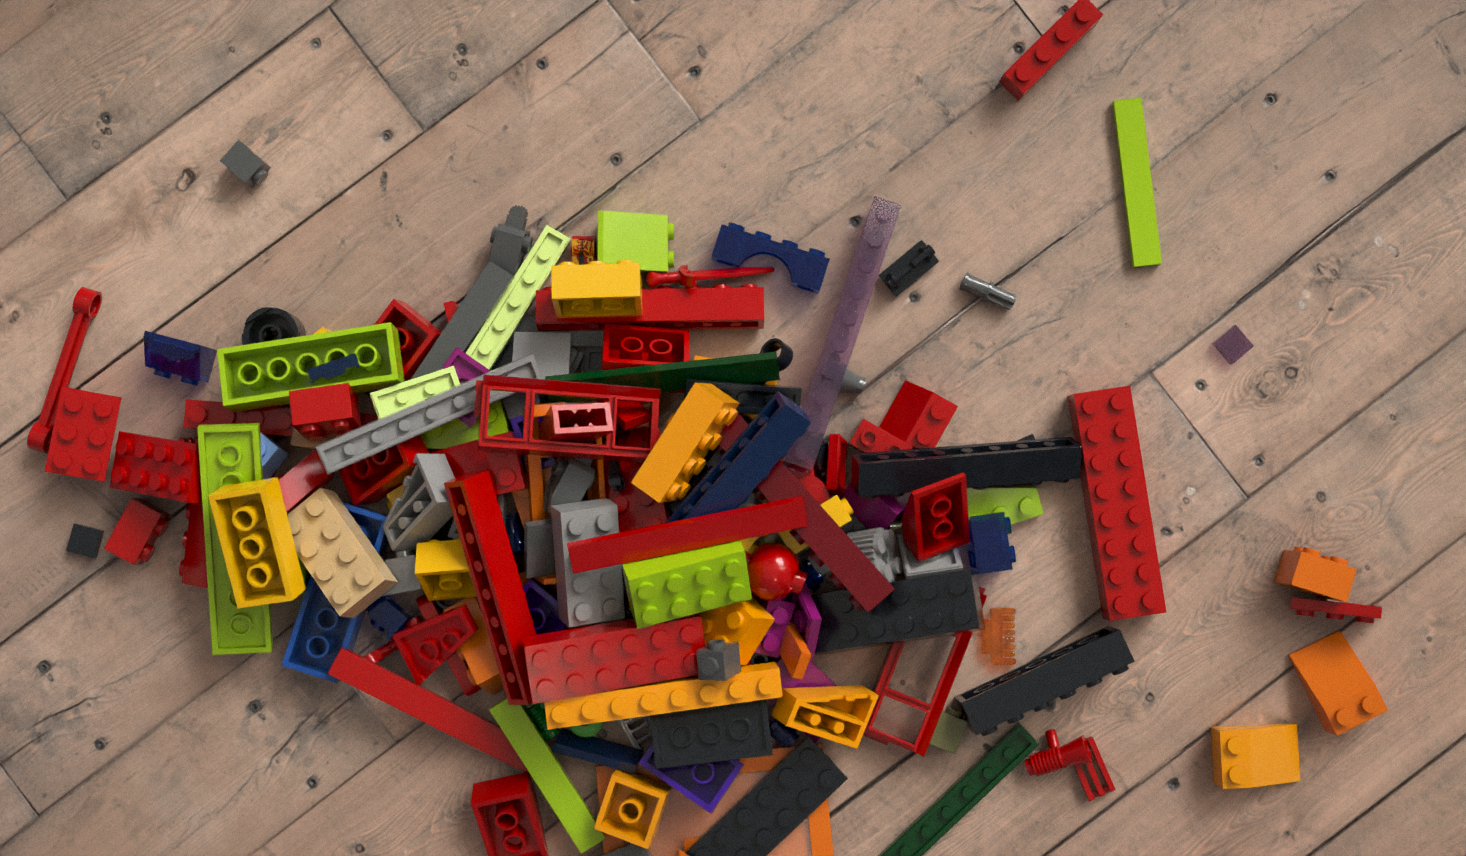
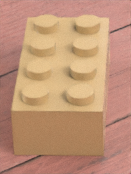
[287,488,398,618]

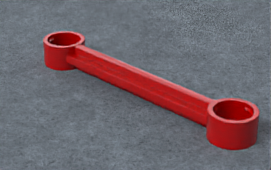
[27,287,102,453]

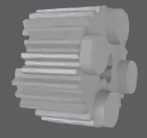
[847,527,902,583]

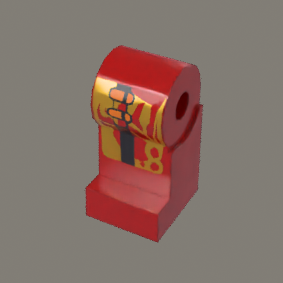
[571,236,597,265]

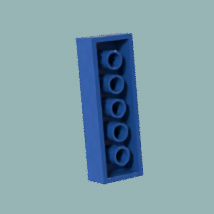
[281,500,388,683]

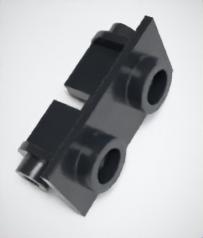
[878,240,939,297]

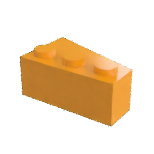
[771,685,879,749]

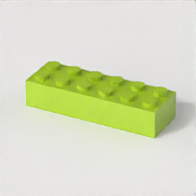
[217,322,405,412]

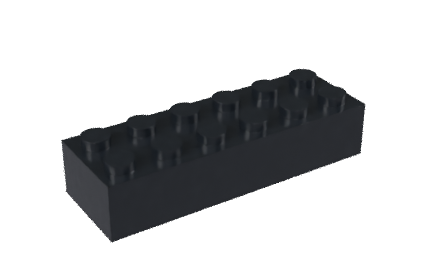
[811,570,985,655]
[955,626,1135,736]

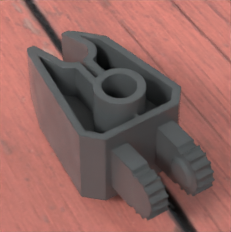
[489,205,533,276]
[543,442,595,514]

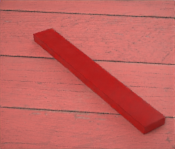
[567,496,808,574]
[327,646,531,776]

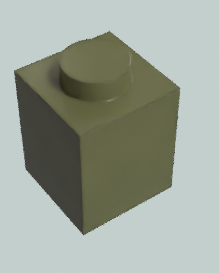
[930,706,968,754]

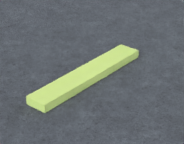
[466,225,571,370]

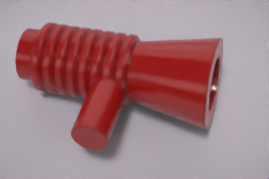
[1025,729,1093,777]

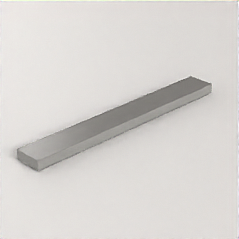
[315,353,543,474]

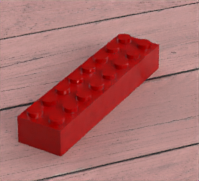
[1067,386,1167,621]

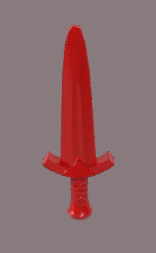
[646,265,774,288]

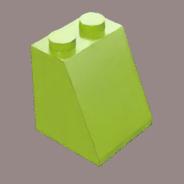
[598,211,674,275]

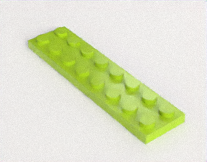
[197,423,273,655]

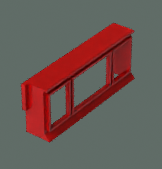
[474,375,661,463]
[863,587,987,757]

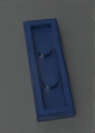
[552,728,643,774]

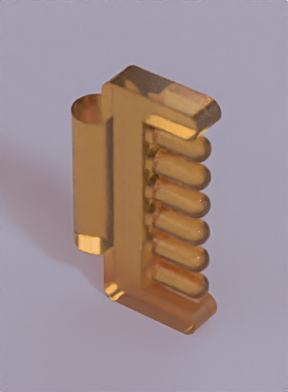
[981,607,1016,665]

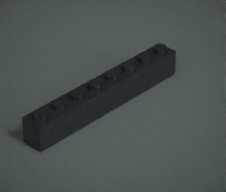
[851,437,1082,499]

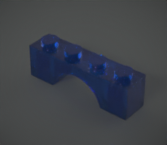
[711,222,830,294]

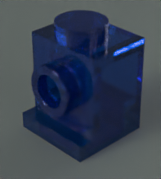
[365,595,412,640]

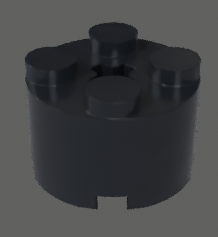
[242,307,306,345]

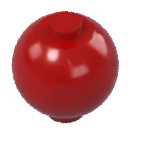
[746,542,808,601]

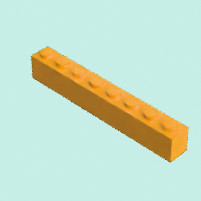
[544,662,783,730]

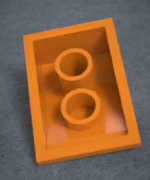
[1288,630,1388,736]

